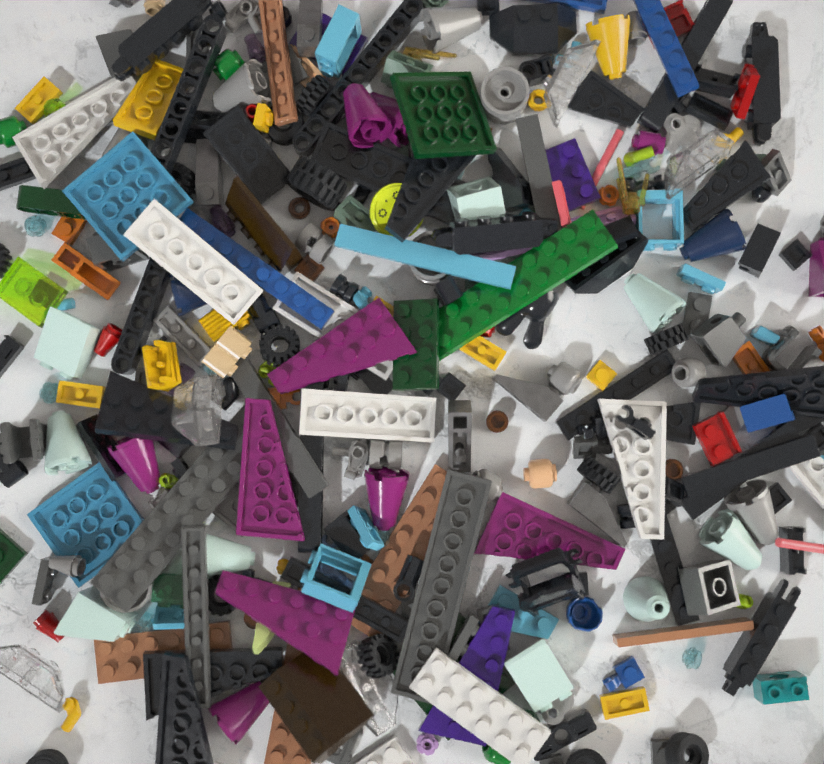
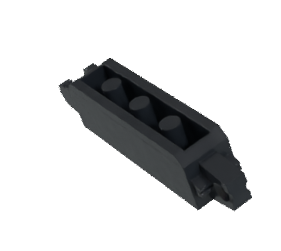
[111,0,212,82]
[742,22,781,146]
[431,211,558,255]
[722,579,801,697]

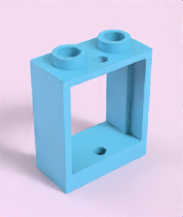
[315,5,362,79]
[633,190,684,251]
[300,544,372,613]

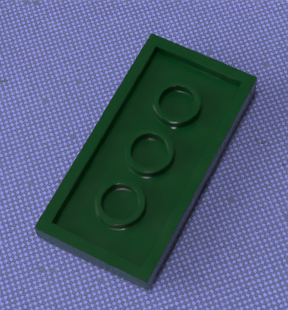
[393,298,439,391]

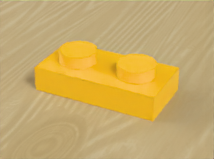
[14,76,63,124]
[458,336,506,371]
[56,380,106,408]
[599,686,650,720]

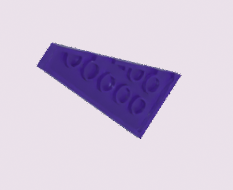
[418,604,515,746]

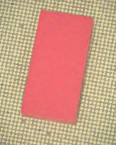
[552,180,571,228]

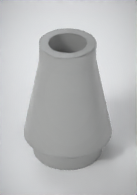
[627,11,647,47]
[49,555,86,578]

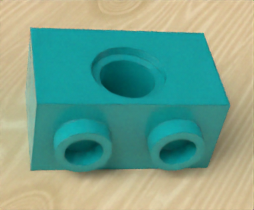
[752,670,810,705]

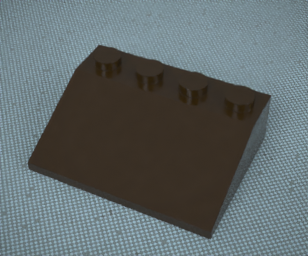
[225,176,303,275]
[258,652,375,764]

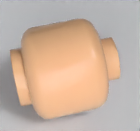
[523,458,557,489]

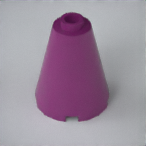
[343,83,393,148]
[370,92,410,148]
[107,437,160,494]
[364,466,410,531]
[208,681,270,745]

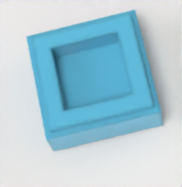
[750,326,780,346]

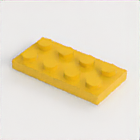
[113,59,187,140]

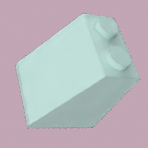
[447,177,506,220]
[34,306,102,380]
[54,586,139,642]
[504,638,574,713]

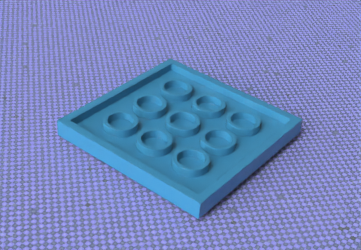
[62,131,194,262]
[27,462,144,588]

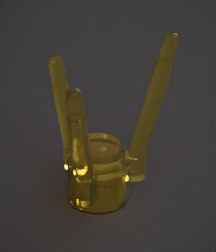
[403,46,457,61]
[616,157,650,215]

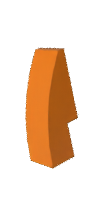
[51,242,121,300]

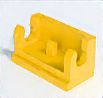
[142,340,182,392]

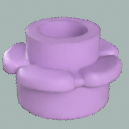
[416,733,439,755]

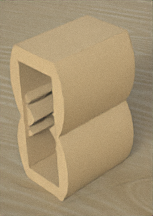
[201,325,252,378]

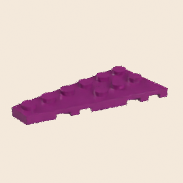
[267,298,417,394]
[236,398,305,541]
[474,492,626,570]
[215,570,356,676]

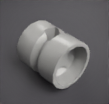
[294,223,335,265]
[369,439,403,470]

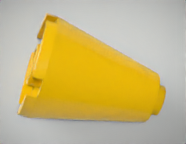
[585,14,630,80]

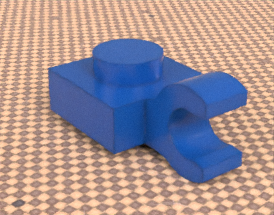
[602,656,645,692]

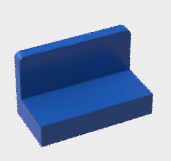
[740,394,795,433]

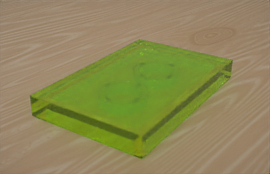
[0,256,68,328]

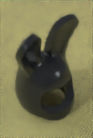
[496,290,559,349]

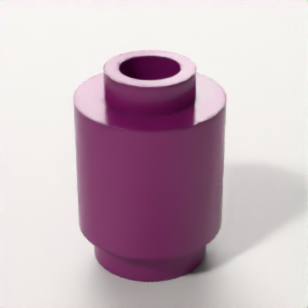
[631,130,666,156]

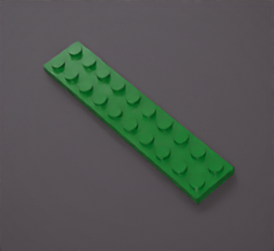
[439,209,618,361]

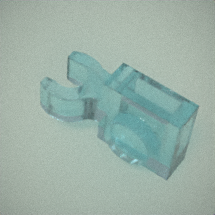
[618,156,661,183]

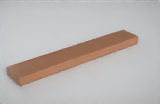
[258,0,298,127]
[612,617,754,648]

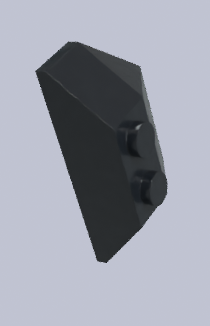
[489,3,577,56]
[564,228,648,294]

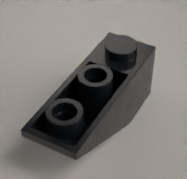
[488,147,533,213]

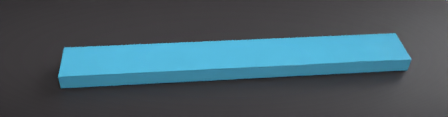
[334,224,516,290]

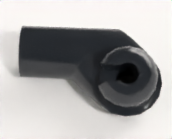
[218,377,240,411]

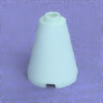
[624,273,687,334]
[44,411,92,475]
[699,509,762,570]
[206,533,255,576]
[623,576,670,622]

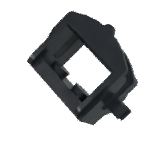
[505,547,585,617]

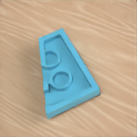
[478,584,559,639]

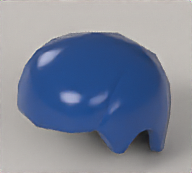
[566,596,603,632]

